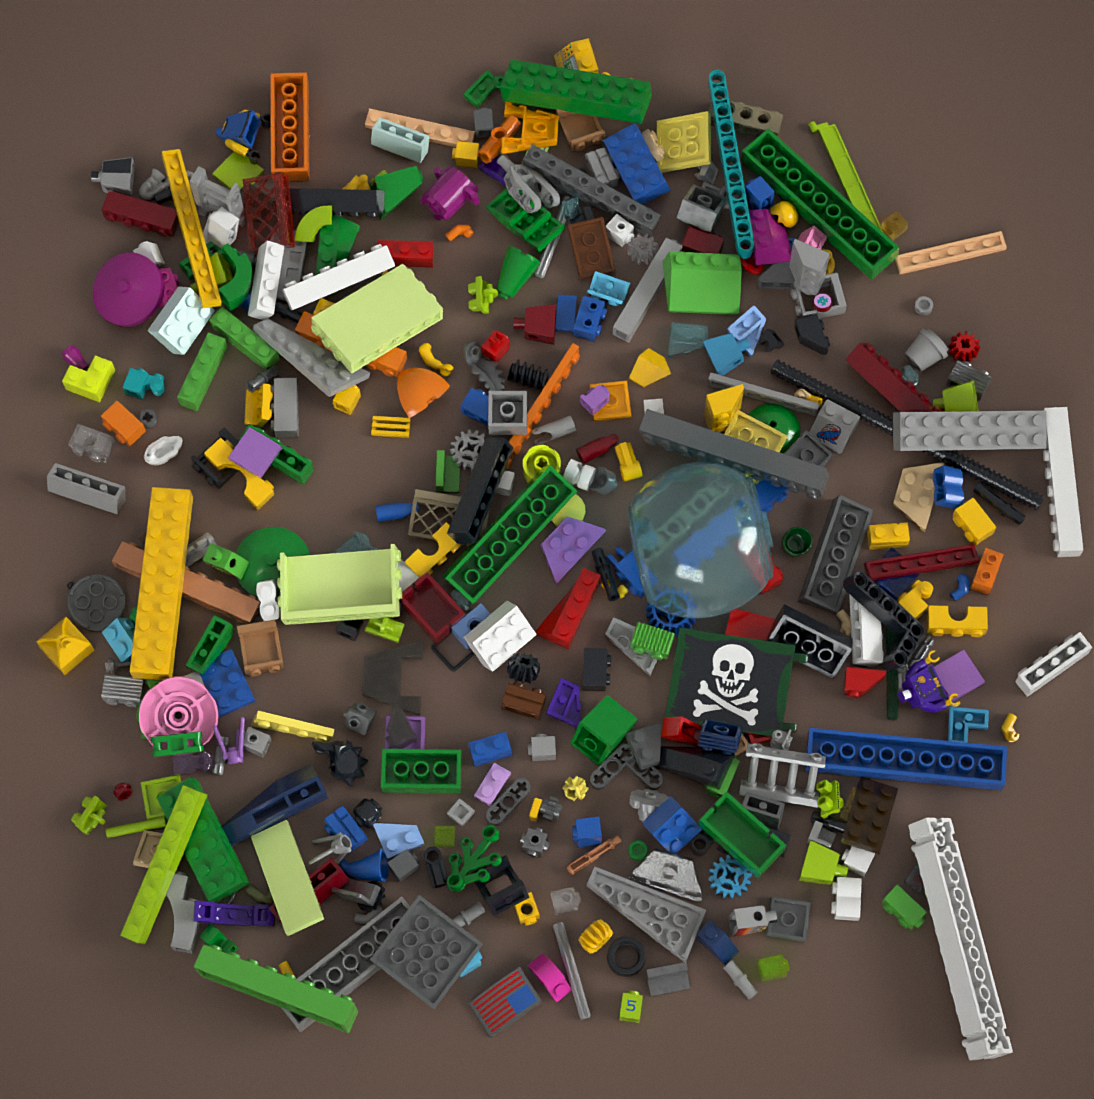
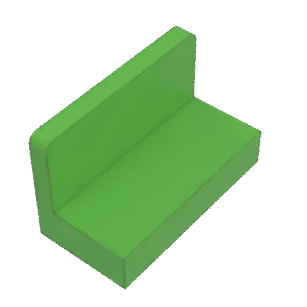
[436,450,460,493]

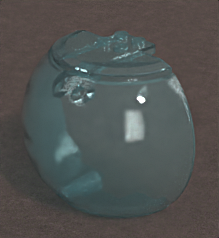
[628,462,774,618]

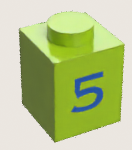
[619,991,643,1023]

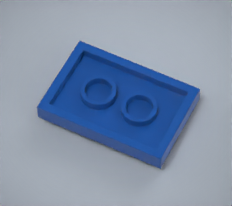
[200,649,256,717]

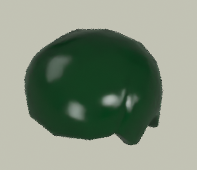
[782,527,812,557]

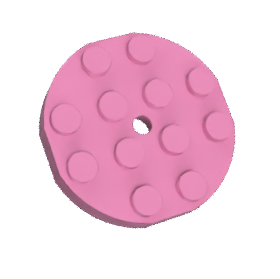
[139,676,218,756]

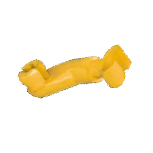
[419,343,454,376]

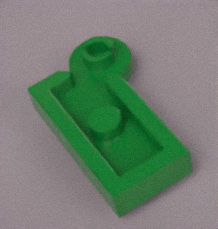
[463,70,504,108]

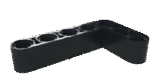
[843,572,925,672]

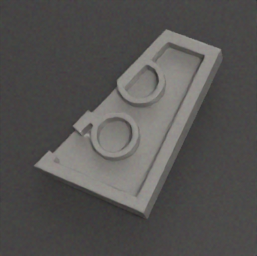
[605,617,658,676]

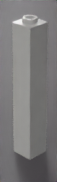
[613,238,682,343]

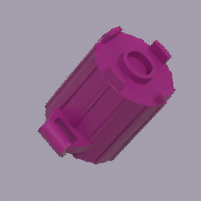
[420,166,480,221]

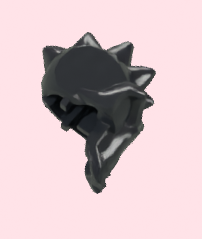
[312,740,368,787]

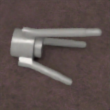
[309,832,352,864]

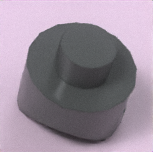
[589,466,618,495]

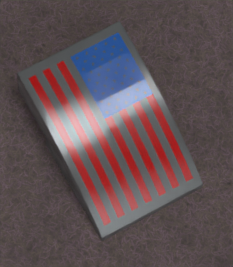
[469,967,542,1038]

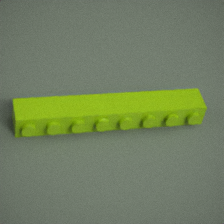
[120,785,208,944]

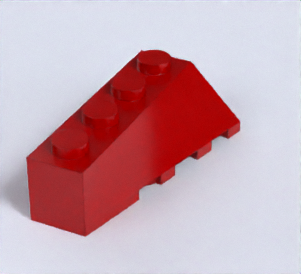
[535,568,601,649]

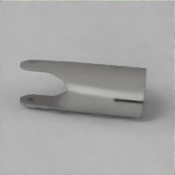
[532,416,576,445]

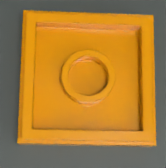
[590,381,631,422]

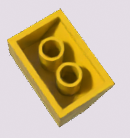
[704,384,744,434]

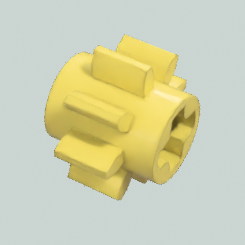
[562,776,588,801]

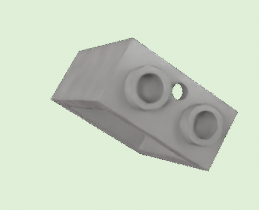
[791,273,847,319]

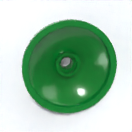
[749,403,800,454]

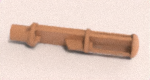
[566,835,621,875]

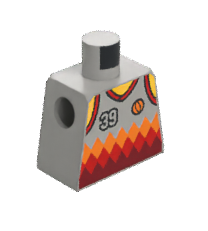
[728,906,777,937]

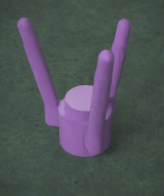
[213,717,245,764]

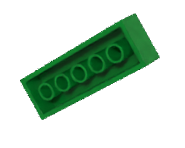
[156,778,250,903]

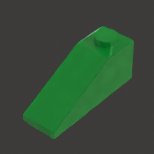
[185,615,235,675]

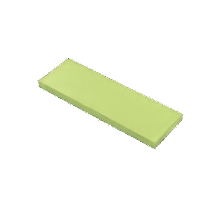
[251,820,324,936]

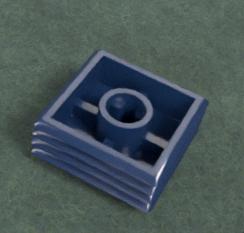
[698,719,742,755]

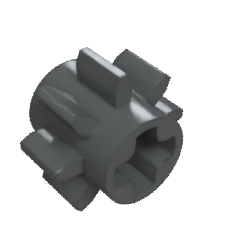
[539,796,563,822]

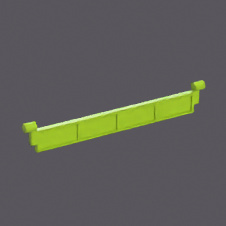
[808,121,884,233]

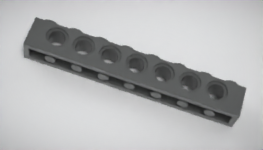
[523,144,661,238]

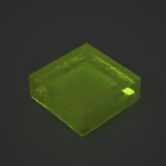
[434,826,455,847]

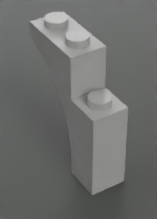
[166,871,200,954]

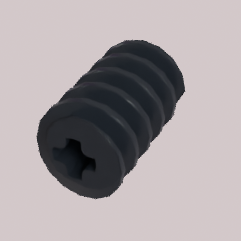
[507,359,549,390]

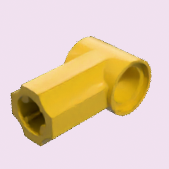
[615,442,643,482]

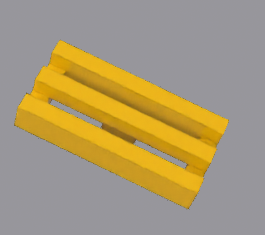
[371,416,411,438]

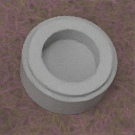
[914,296,933,316]

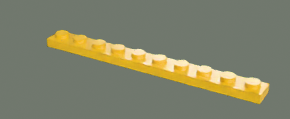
[162,149,221,308]

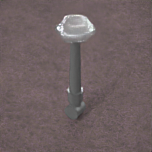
[105,658,131,675]

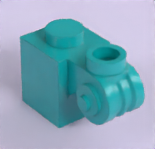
[122,368,166,400]

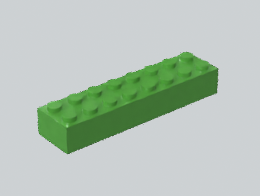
[194,944,358,1034]

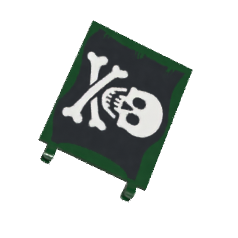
[665,628,808,737]

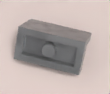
[331,878,381,906]
[646,962,690,997]

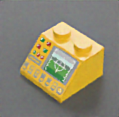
[554,38,598,73]

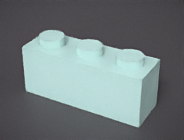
[371,117,430,163]

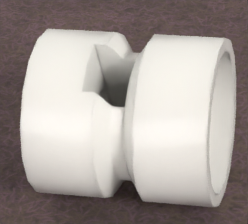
[563,459,596,491]

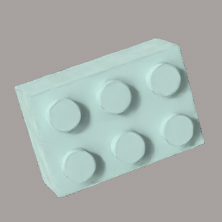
[147,286,215,355]

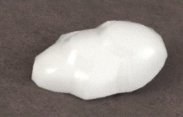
[144,436,183,465]

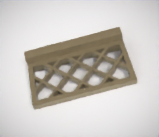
[408,489,490,546]

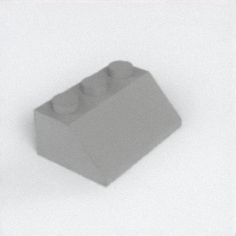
[789,239,830,296]

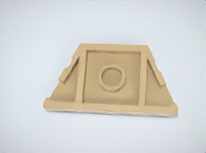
[893,463,944,532]

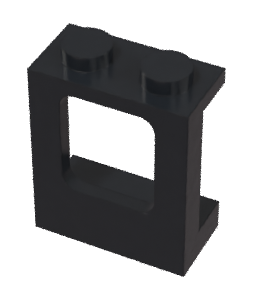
[191,428,239,489]
[471,855,530,916]

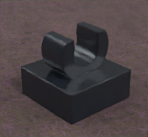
[759,329,785,352]

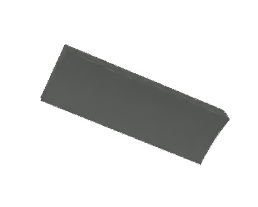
[797,495,873,614]

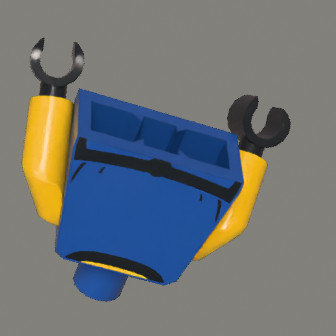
[216,110,271,165]

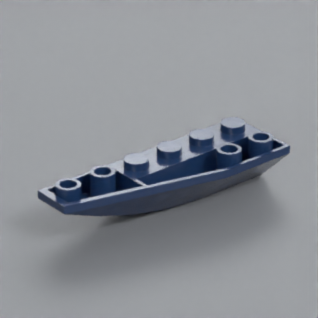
[222,764,328,846]

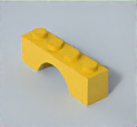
[204,438,274,510]

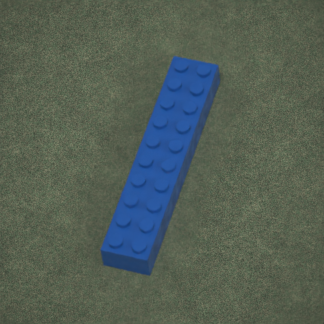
[805,728,1007,791]

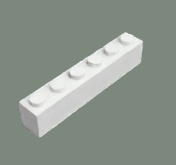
[282,244,395,310]

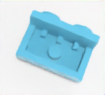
[587,271,631,307]
[102,618,135,662]

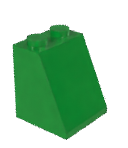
[369,166,423,220]
[570,695,638,766]

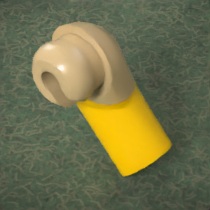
[794,389,822,407]

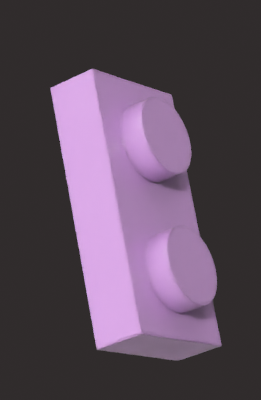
[474,763,511,807]

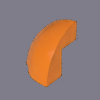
[397,368,450,418]

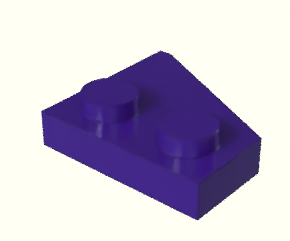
[546,678,581,728]

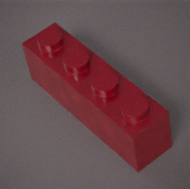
[101,190,179,237]
[269,857,350,926]

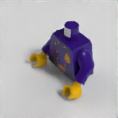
[898,650,960,713]

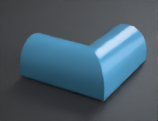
[947,706,989,743]

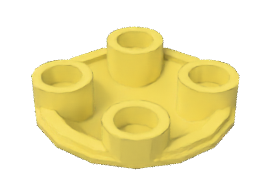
[551,494,585,527]

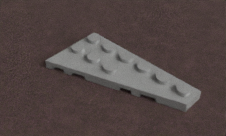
[253,319,370,397]
[587,866,706,963]

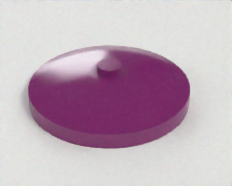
[93,253,164,327]

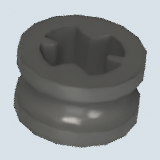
[139,409,157,428]

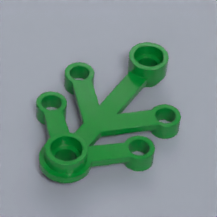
[447,825,502,893]

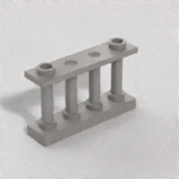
[189,166,246,231]
[739,743,826,807]

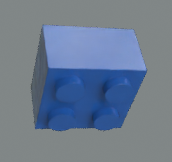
[642,796,702,856]

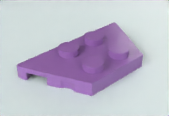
[540,517,606,583]

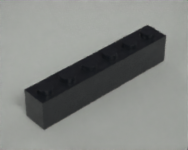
[276,188,385,217]
[447,437,513,544]

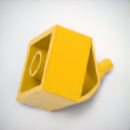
[36,617,94,675]

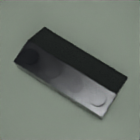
[766,604,853,679]

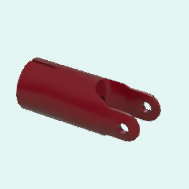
[576,434,619,464]

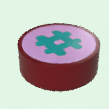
[813,293,832,312]

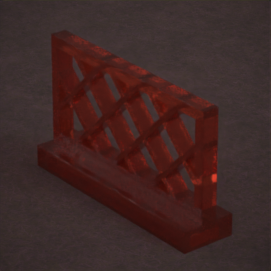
[242,172,295,252]

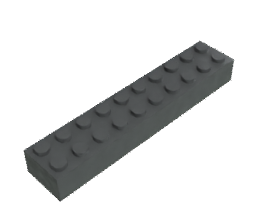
[639,409,830,500]

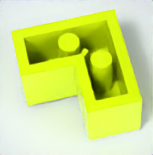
[62,356,116,403]

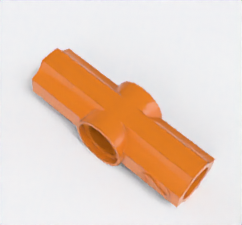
[478,115,521,163]

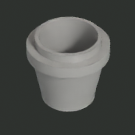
[904,328,948,372]

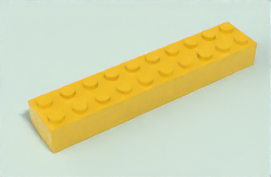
[130,487,193,680]

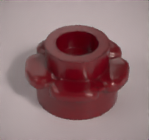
[113,783,132,801]

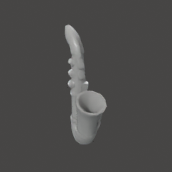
[139,168,194,200]

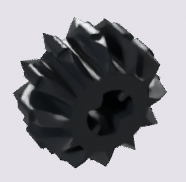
[507,652,540,684]

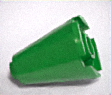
[496,246,540,300]

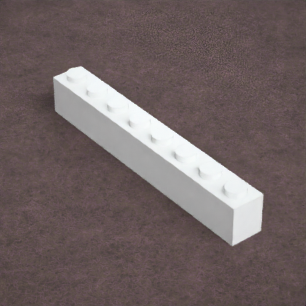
[1043,407,1083,557]

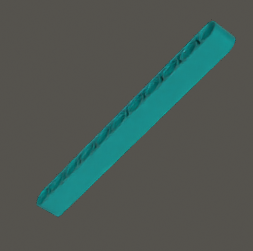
[708,70,754,259]

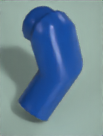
[949,574,971,601]

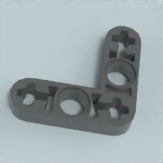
[590,744,663,790]

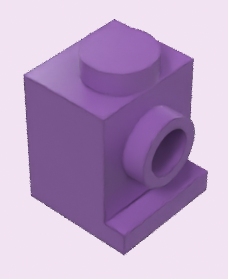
[580,385,609,416]

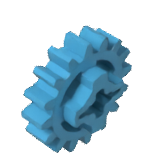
[708,855,752,900]

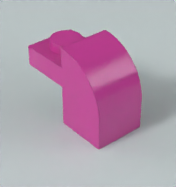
[527,953,572,1002]

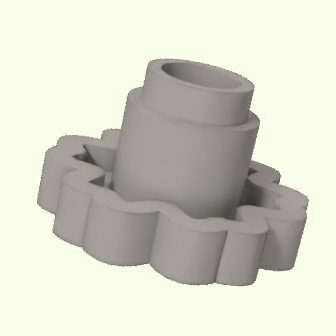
[629,789,669,821]

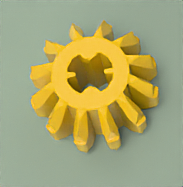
[578,919,613,954]

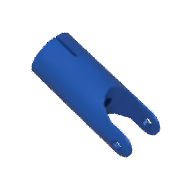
[375,502,419,522]

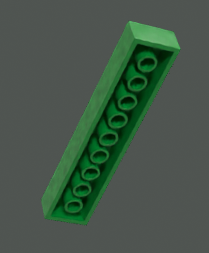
[741,128,899,280]

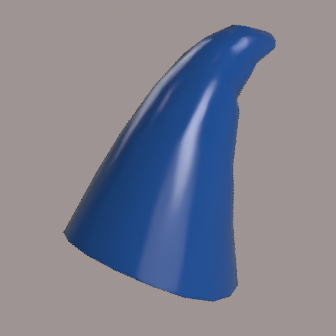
[340,848,389,882]

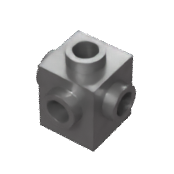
[520,827,550,858]

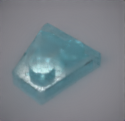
[668,322,709,358]

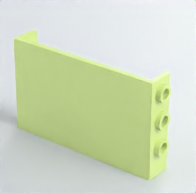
[311,264,443,374]
[277,544,402,625]

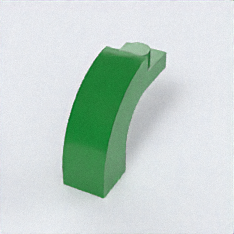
[219,243,252,311]

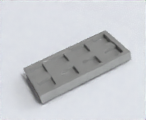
[270,228,308,301]

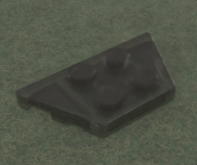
[628,848,703,903]

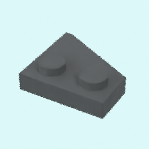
[625,723,662,770]

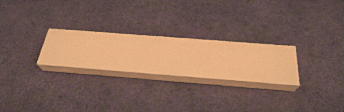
[895,231,1007,275]

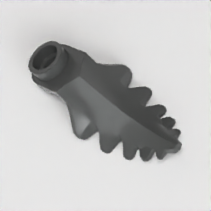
[463,341,505,391]

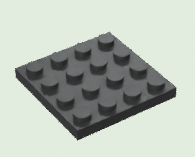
[370,895,483,1009]

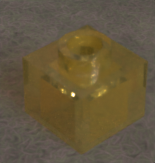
[881,210,909,240]

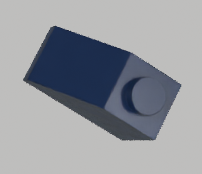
[696,920,739,966]

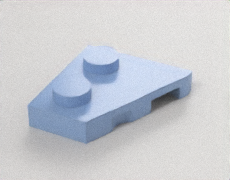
[726,306,766,357]
[373,823,424,860]

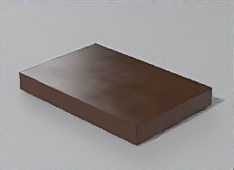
[567,217,616,280]

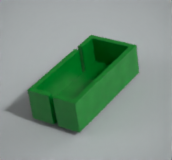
[699,791,786,879]

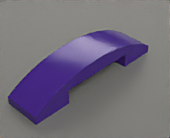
[193,901,274,926]

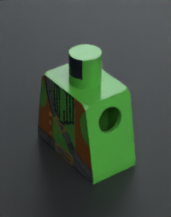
[203,544,250,580]

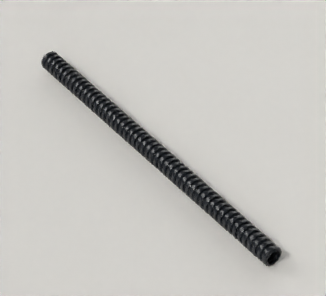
[770,359,1044,510]

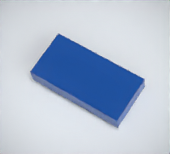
[555,295,577,333]

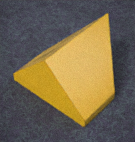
[629,348,671,388]

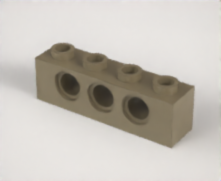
[708,97,783,137]

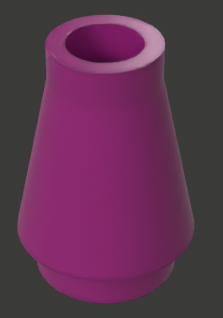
[62,345,89,371]

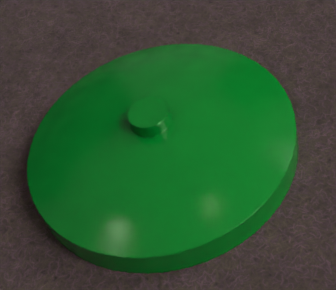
[234,527,310,599]

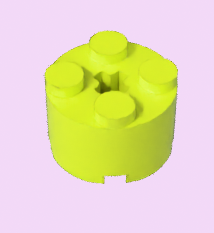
[523,445,561,483]

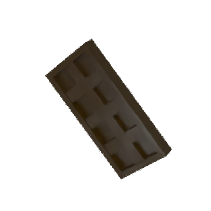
[841,776,898,855]

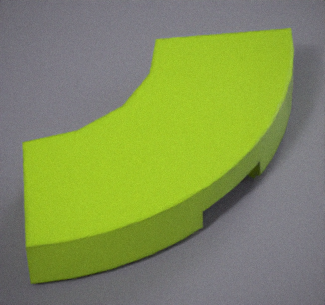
[295,206,332,242]

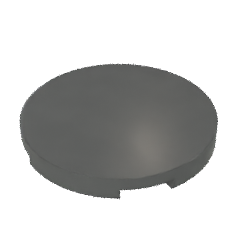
[68,574,126,632]

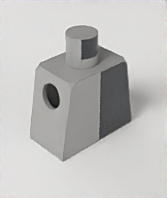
[91,158,135,197]

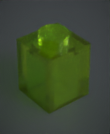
[758,954,790,982]

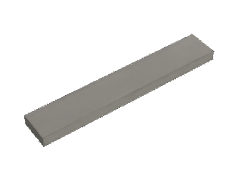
[708,373,819,416]

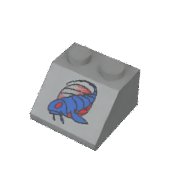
[809,399,860,455]

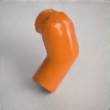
[445,224,474,241]

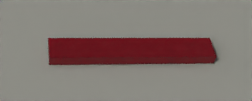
[864,544,980,581]

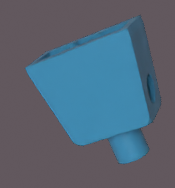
[703,333,751,376]

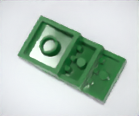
[485,188,565,252]

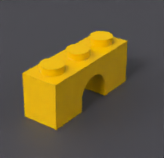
[405,522,461,578]
[927,606,988,637]

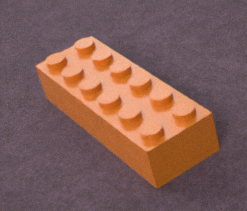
[271,72,310,182]

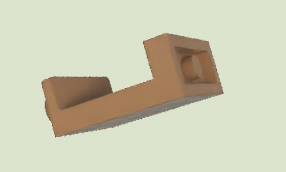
[556,109,605,152]
[237,619,284,677]

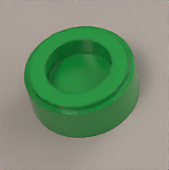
[628,840,648,861]

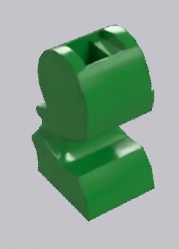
[199,924,239,954]

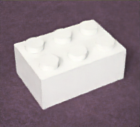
[463,601,537,672]

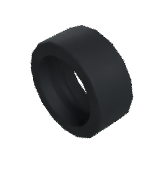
[607,936,645,977]

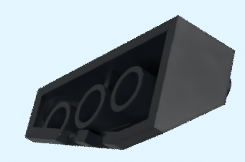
[654,746,735,790]

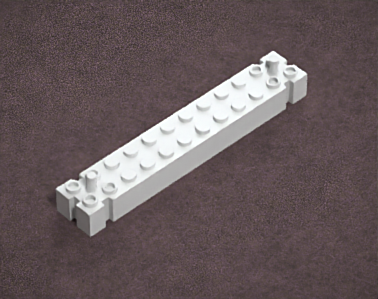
[908,818,1013,1060]

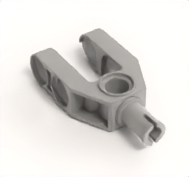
[497,154,560,213]

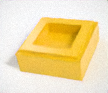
[529,798,542,823]

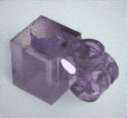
[172,752,214,776]

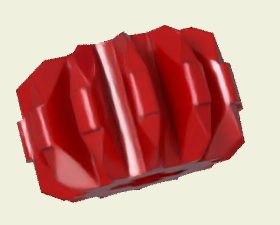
[948,331,981,363]

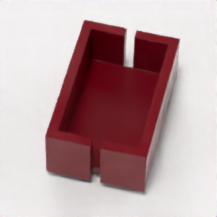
[399,572,465,645]

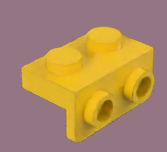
[244,384,273,427]

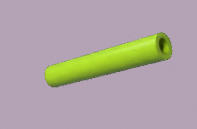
[106,817,166,838]

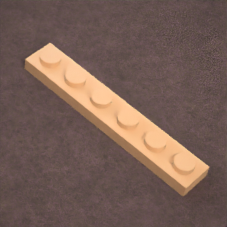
[365,108,475,147]

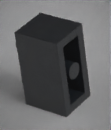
[582,648,611,691]

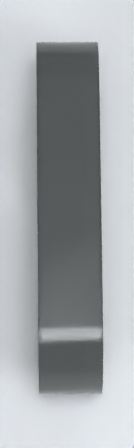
[486,778,531,826]

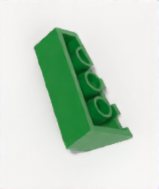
[316,216,360,293]

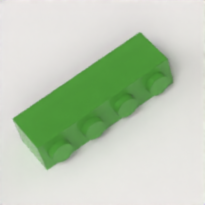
[210,307,280,371]
[177,332,228,412]

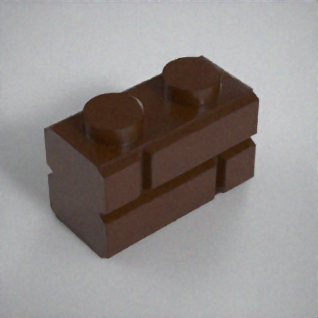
[501,682,546,720]

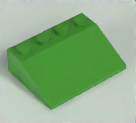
[663,251,742,315]

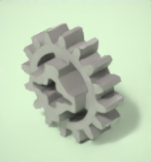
[450,429,485,471]

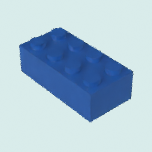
[603,123,670,205]

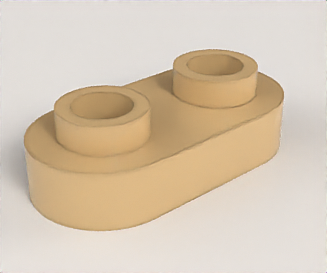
[642,129,665,162]

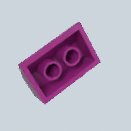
[749,209,791,265]

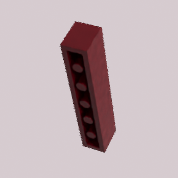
[845,342,943,412]

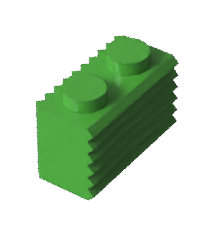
[630,622,675,660]

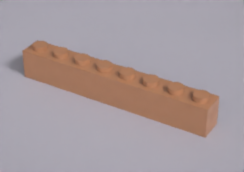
[112,541,260,625]

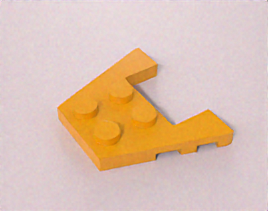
[501,102,559,154]

